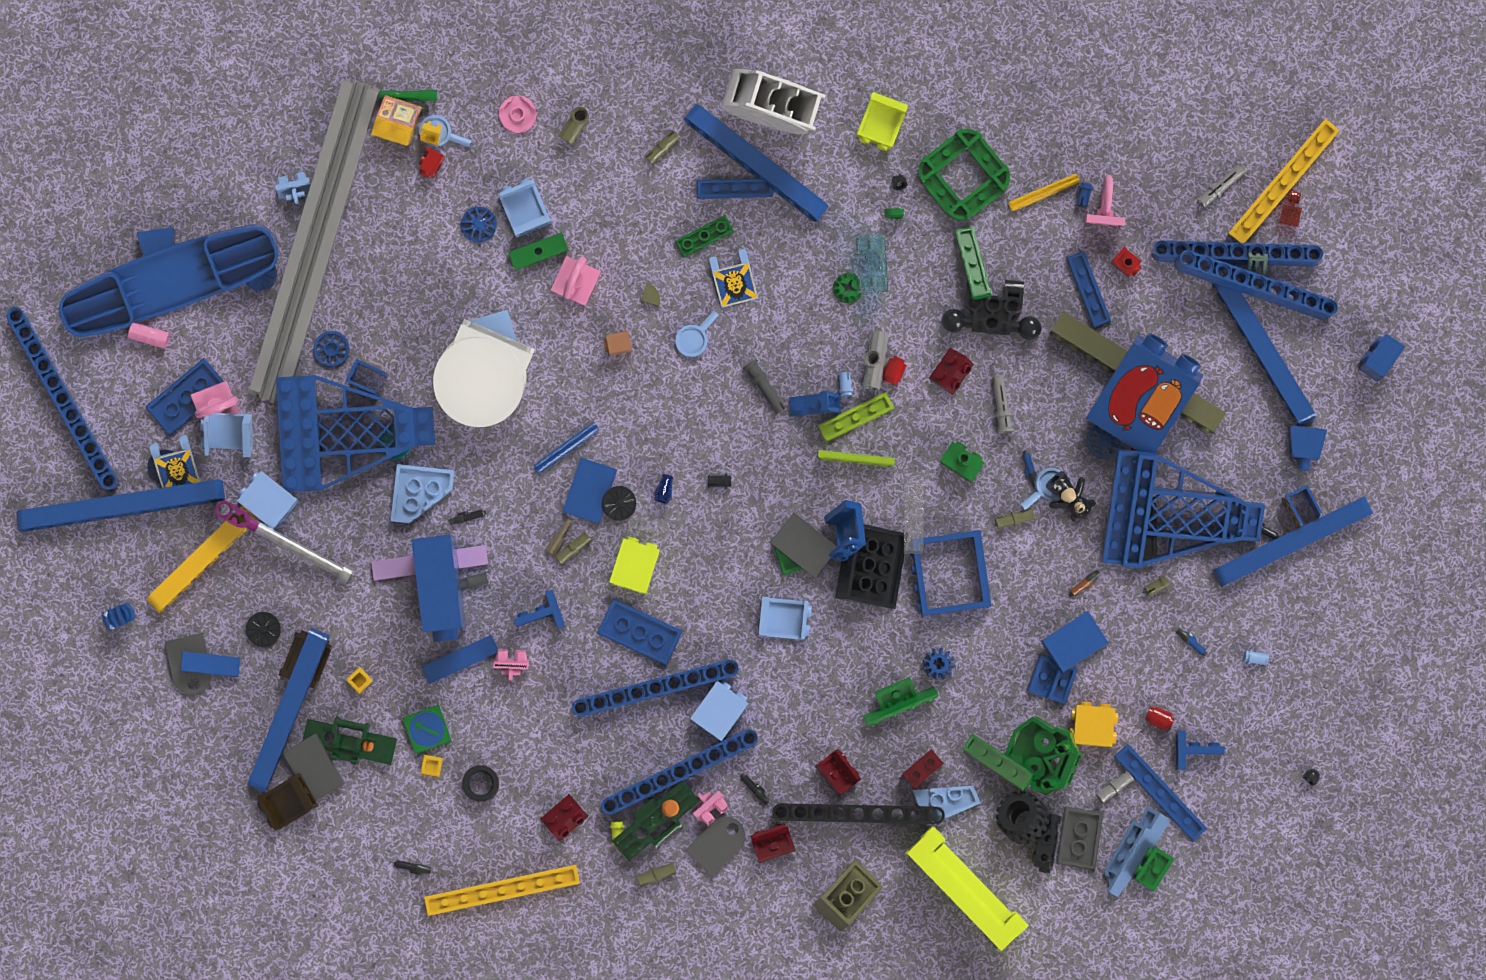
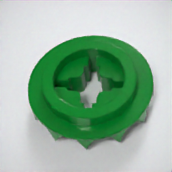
[833,273,863,303]

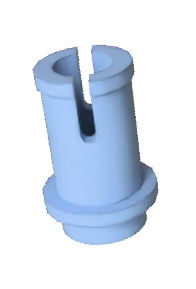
[838,372,854,397]
[1243,649,1269,666]

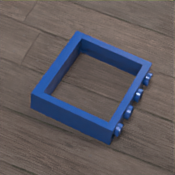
[908,530,992,617]

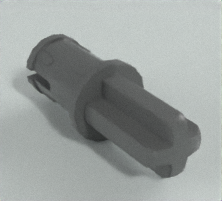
[460,572,489,590]

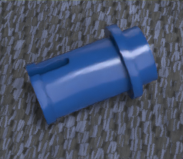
[1076,182,1093,207]

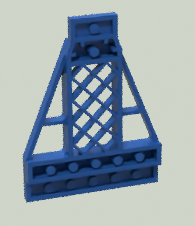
[276,375,435,492]
[1101,449,1265,568]

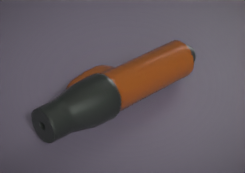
[1069,570,1100,597]

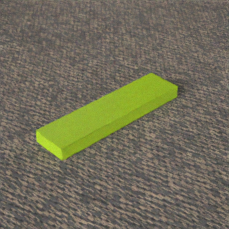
[817,392,894,443]
[818,450,895,467]

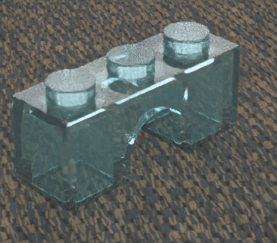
[856,233,888,294]

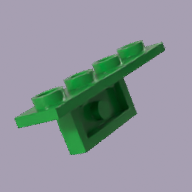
[863,677,939,726]

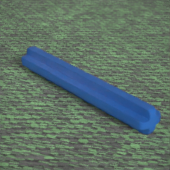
[534,422,599,473]

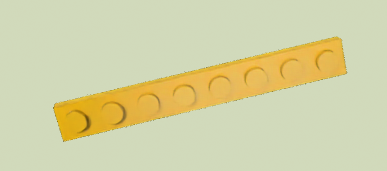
[1228,118,1340,243]
[424,865,580,916]

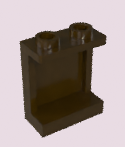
[278,630,333,689]
[256,773,319,831]

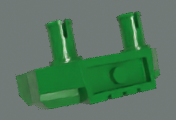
[1004,716,1083,795]

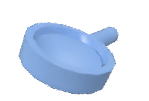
[419,115,472,148]
[675,310,719,357]
[1020,468,1060,511]

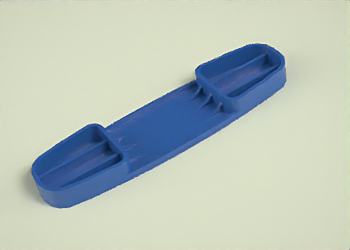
[59,224,279,337]

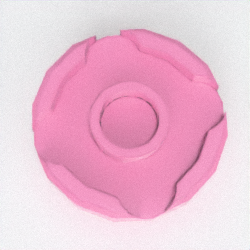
[499,96,537,133]

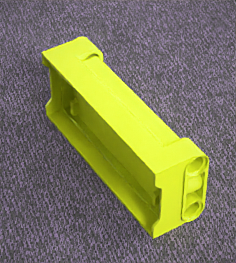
[904,826,1029,951]

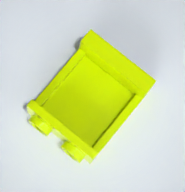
[856,92,908,151]
[609,536,660,595]

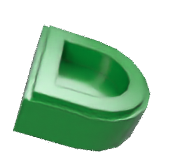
[884,208,904,219]

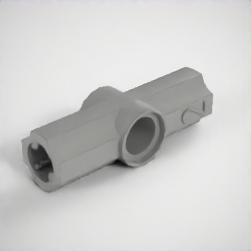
[863,331,889,391]

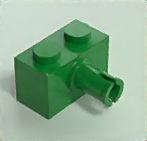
[939,441,985,483]

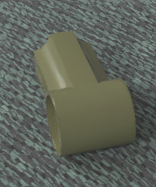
[559,107,589,145]

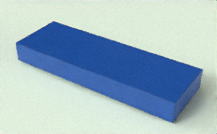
[180,652,240,677]

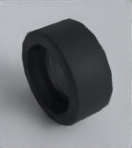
[462,765,499,802]

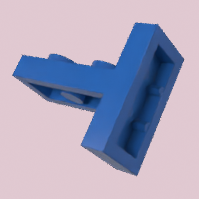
[789,391,841,417]
[514,589,566,629]
[1176,731,1225,770]

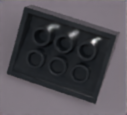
[835,524,908,609]

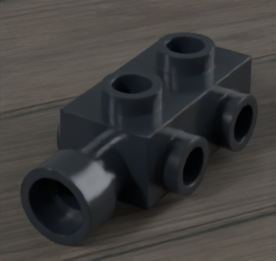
[1032,814,1062,873]

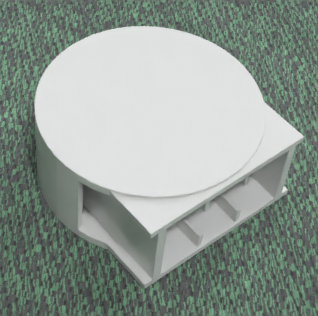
[721,69,826,134]
[433,319,535,427]

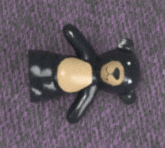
[1046,471,1096,522]

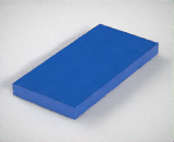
[145,358,224,436]
[597,598,683,666]

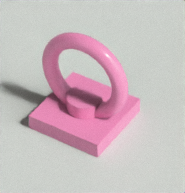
[1084,175,1125,226]
[551,256,601,306]
[190,381,240,420]

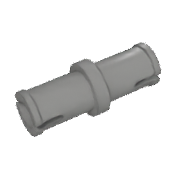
[1096,771,1134,804]

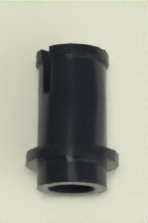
[708,474,731,489]

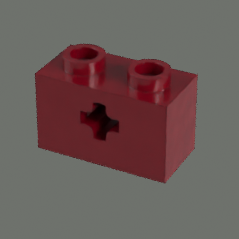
[901,749,944,789]

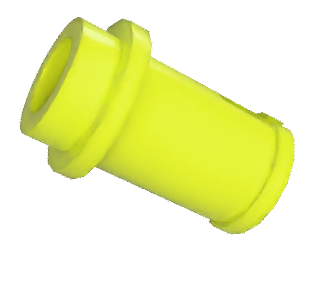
[610,821,625,846]

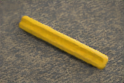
[1008,174,1080,211]

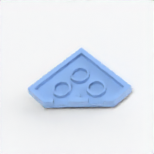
[390,464,455,524]

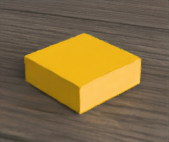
[420,755,443,777]

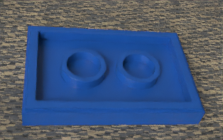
[562,458,617,524]
[1040,611,1109,673]

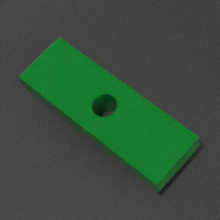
[675,215,734,258]
[508,232,569,271]

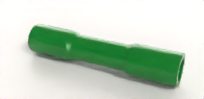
[380,90,437,102]

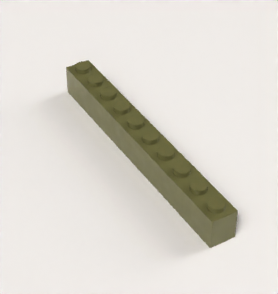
[1050,311,1226,434]

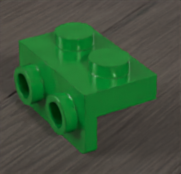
[1133,846,1174,892]

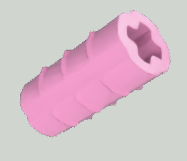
[128,323,170,349]

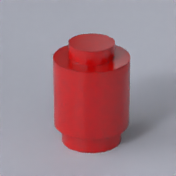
[883,356,907,386]
[1145,706,1175,731]

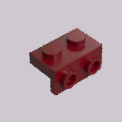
[929,347,974,395]
[815,749,861,797]
[540,794,588,841]
[750,823,796,863]

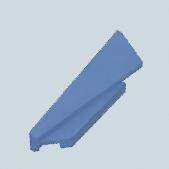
[1104,806,1171,897]

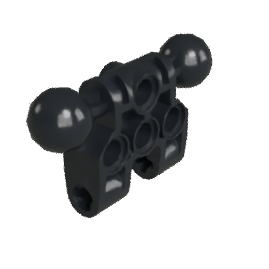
[941,280,1042,340]

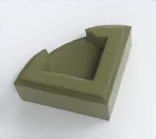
[641,283,660,307]

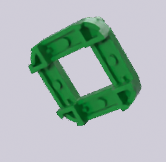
[918,129,1010,222]

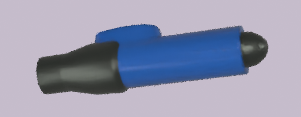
[1022,450,1037,487]
[1176,628,1207,656]

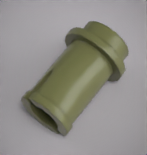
[1144,575,1170,597]

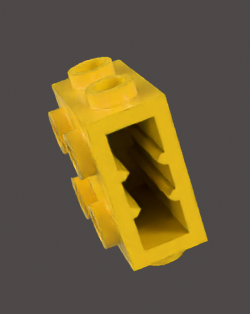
[1070,702,1118,747]

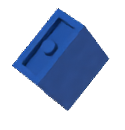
[824,500,866,561]

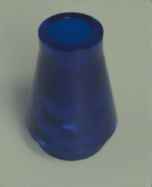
[653,474,674,504]

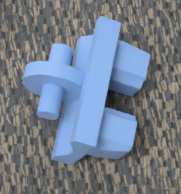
[275,172,311,204]

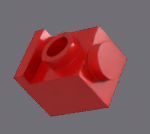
[419,147,445,179]
[1111,246,1142,278]

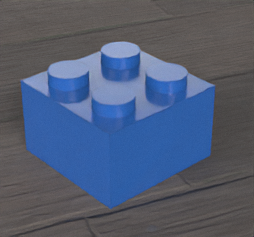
[1359,333,1405,382]

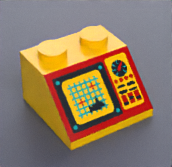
[371,95,422,146]

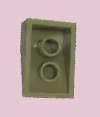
[813,860,883,932]

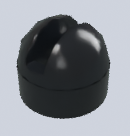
[891,174,908,191]
[1303,769,1320,786]

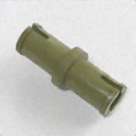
[645,130,680,164]
[995,508,1035,530]
[555,531,592,565]
[636,862,677,887]

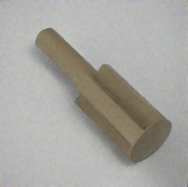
[545,519,572,556]

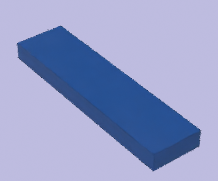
[697,178,773,199]
[1066,251,1111,329]
[421,635,498,684]

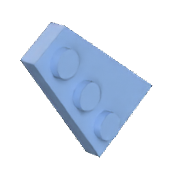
[912,786,980,826]

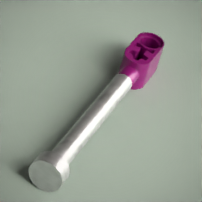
[215,500,354,585]

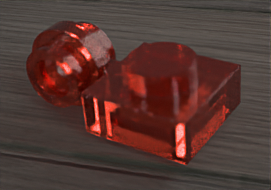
[1279,190,1302,227]

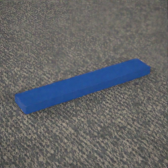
[1114,744,1207,842]

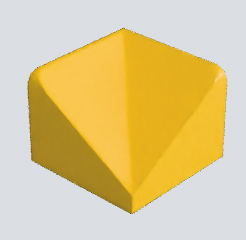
[346,667,373,694]

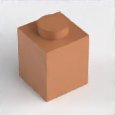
[603,331,632,356]

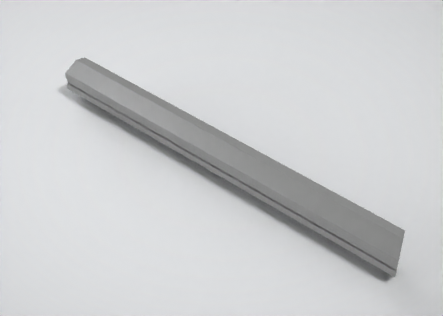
[249,80,380,406]

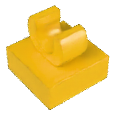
[420,121,442,146]

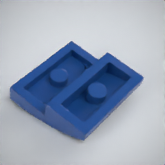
[1026,655,1078,705]

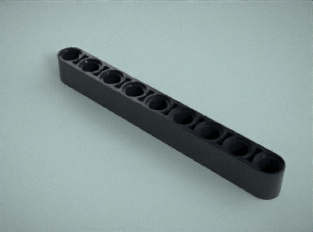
[772,803,945,824]

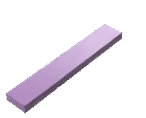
[371,545,488,581]

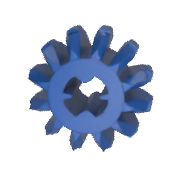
[101,603,136,630]
[922,648,955,680]

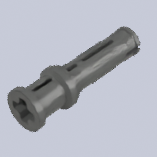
[742,359,786,414]

